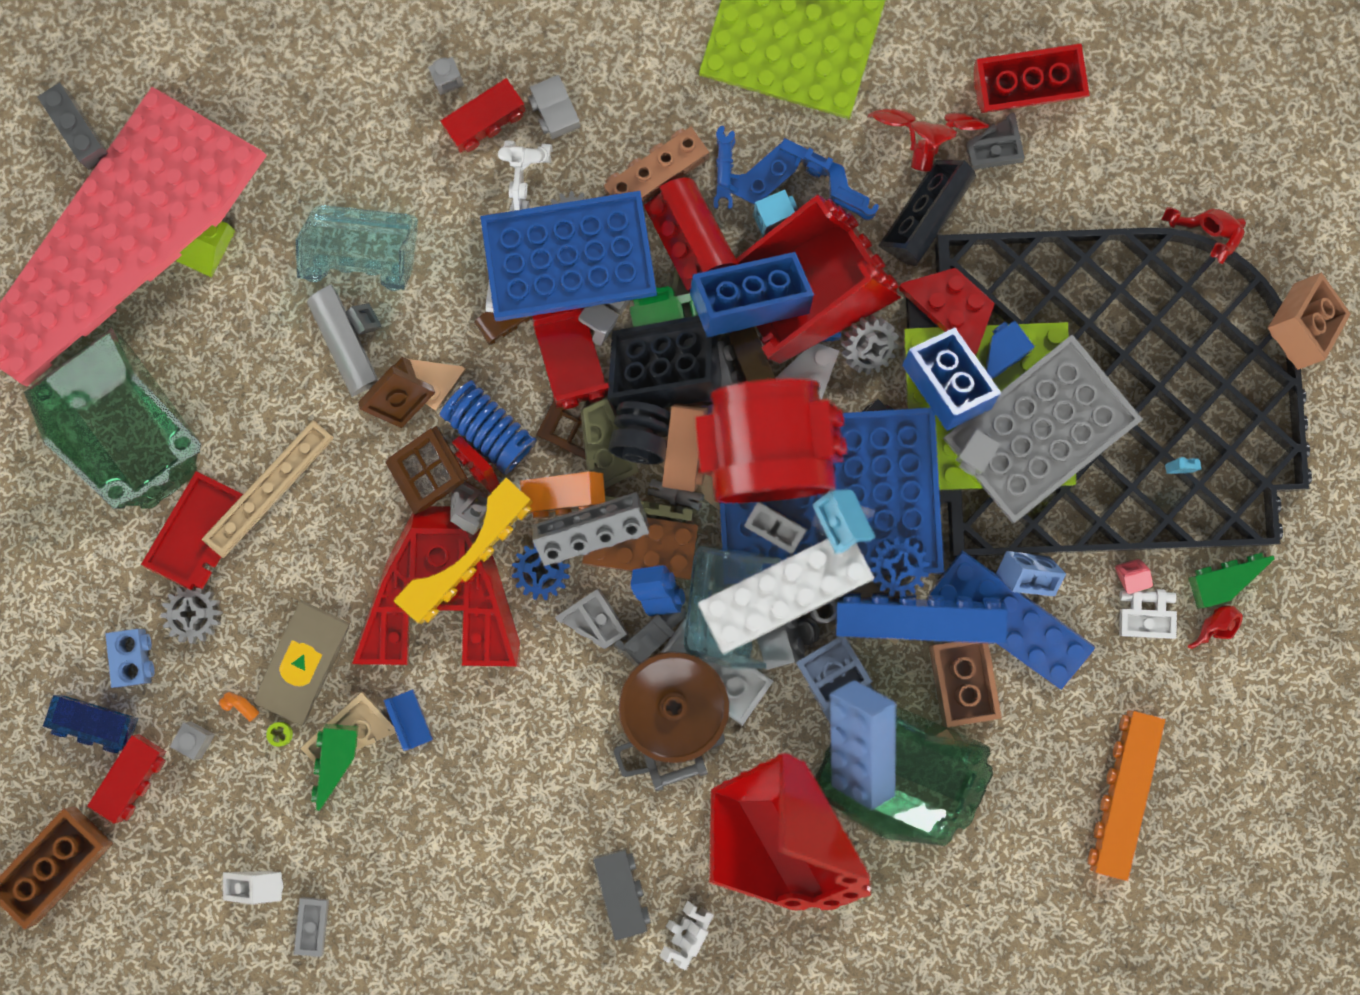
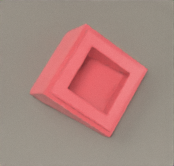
[1115,559,1153,594]

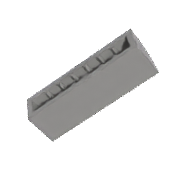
[307,285,378,397]

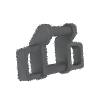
[614,733,725,792]

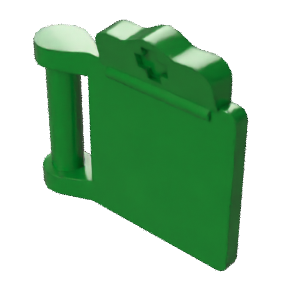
[630,286,698,327]

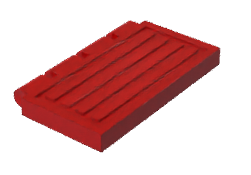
[141,471,243,590]

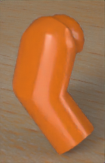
[219,692,259,722]

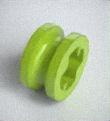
[266,722,293,747]

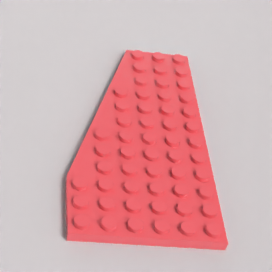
[0,87,267,387]

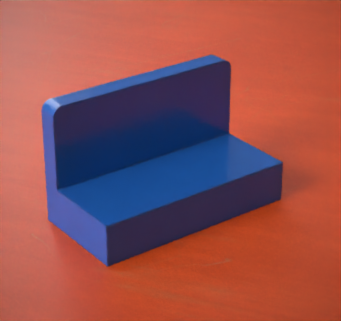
[384,689,433,751]

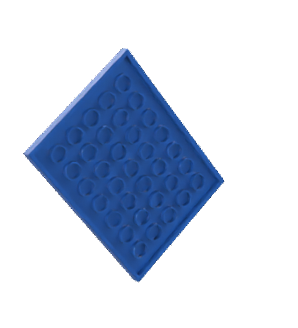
[720,408,944,584]

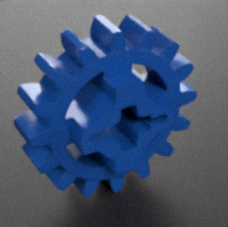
[869,537,930,597]
[512,545,571,600]

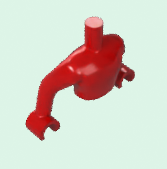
[1161,207,1246,264]

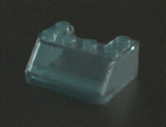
[295,206,418,291]

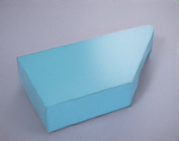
[1165,457,1201,474]

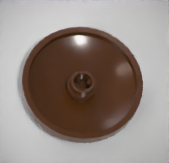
[618,651,729,763]

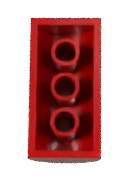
[974,43,1090,113]

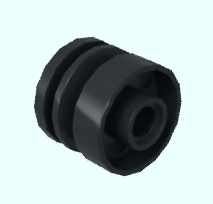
[608,401,671,465]

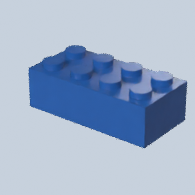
[690,252,814,337]

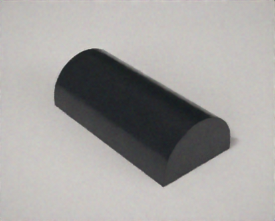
[878,160,976,266]

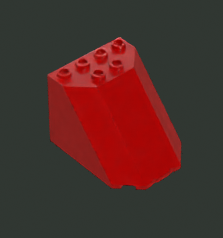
[709,753,871,911]

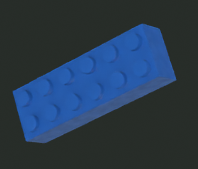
[836,592,1008,644]

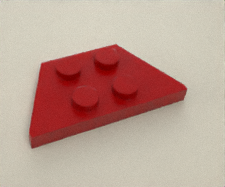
[899,268,995,357]

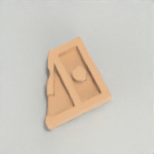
[408,359,466,412]

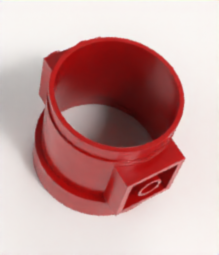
[695,379,847,503]

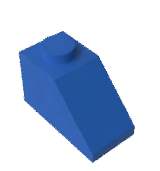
[985,321,1034,380]

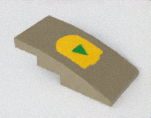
[254,600,351,726]

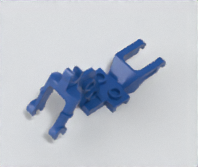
[714,126,879,220]

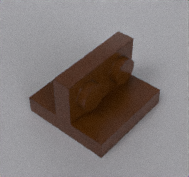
[358,357,435,428]

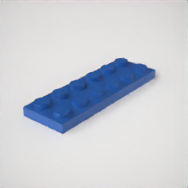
[929,550,1095,690]

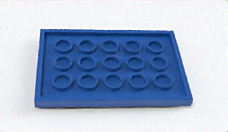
[480,191,657,321]

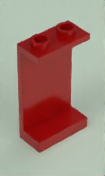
[531,307,609,409]

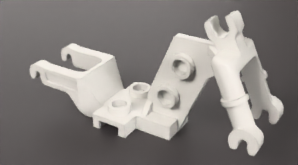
[486,141,552,312]

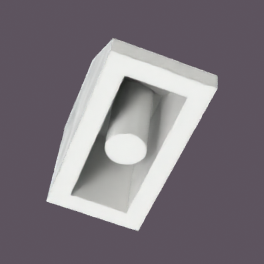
[223,871,283,904]

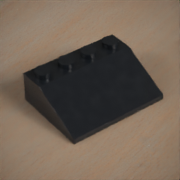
[608,315,722,411]

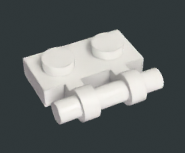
[1119,589,1177,639]

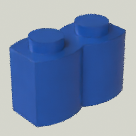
[631,565,685,617]

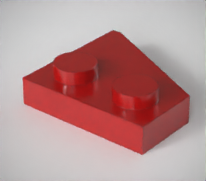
[452,436,500,494]

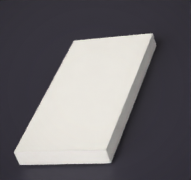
[661,619,773,726]

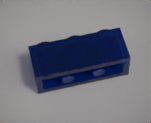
[43,694,139,754]

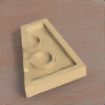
[300,691,396,763]

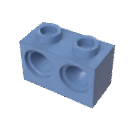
[996,551,1066,596]
[105,629,155,688]

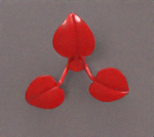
[867,109,989,171]

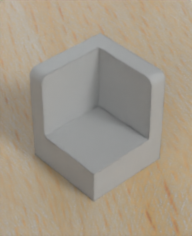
[578,305,619,346]

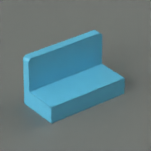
[813,490,875,553]

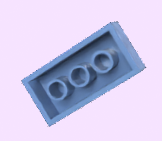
[830,680,895,810]

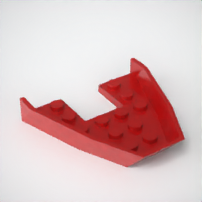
[352,506,520,667]

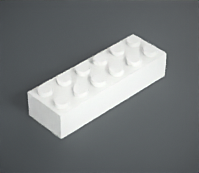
[698,539,874,655]

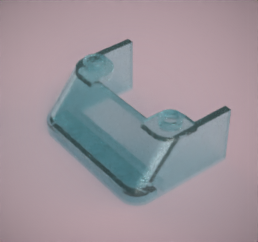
[684,546,780,669]

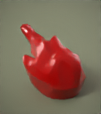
[1188,606,1243,649]

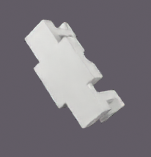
[660,901,714,970]

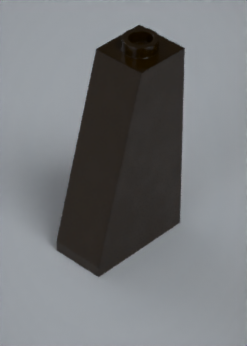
[725,327,776,383]

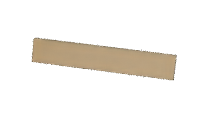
[202,420,334,558]

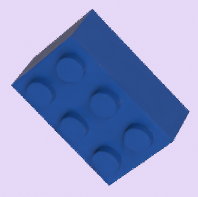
[902,328,1001,431]

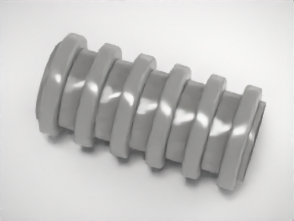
[810,601,837,624]

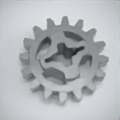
[841,315,899,375]
[160,587,223,644]

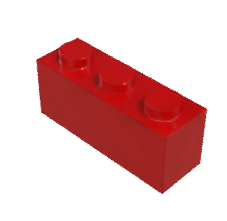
[440,78,526,153]
[87,734,167,824]

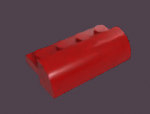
[643,178,738,292]

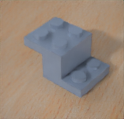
[796,636,874,725]

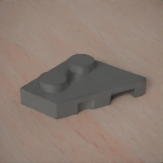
[966,112,1025,170]

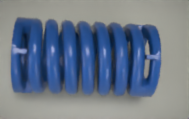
[440,380,537,475]

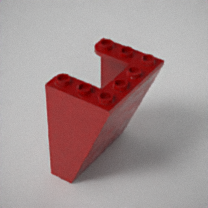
[736,194,901,364]

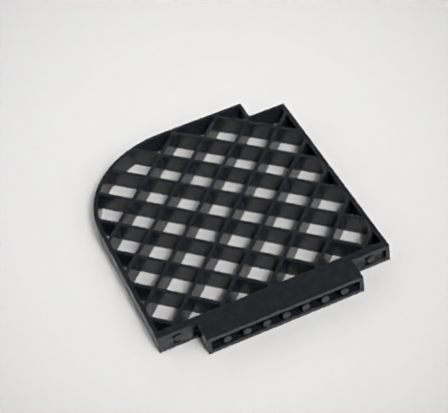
[905,228,1312,557]

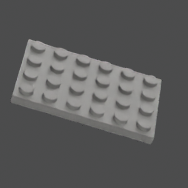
[943,335,1143,524]

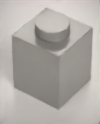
[956,430,1001,475]
[170,722,215,760]

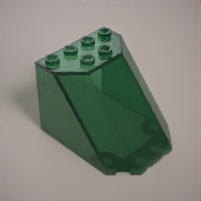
[24,327,201,509]
[814,705,993,846]

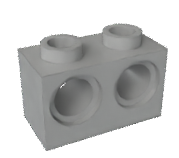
[744,502,808,554]

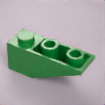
[1188,552,1275,609]
[311,724,359,811]

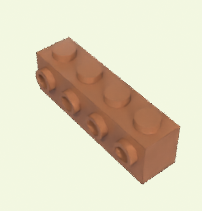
[603,126,709,204]

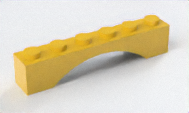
[394,478,533,624]

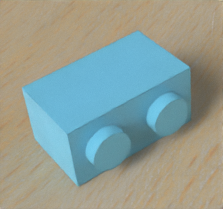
[753,190,798,237]

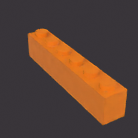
[1088,710,1166,881]

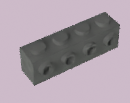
[532,492,649,566]

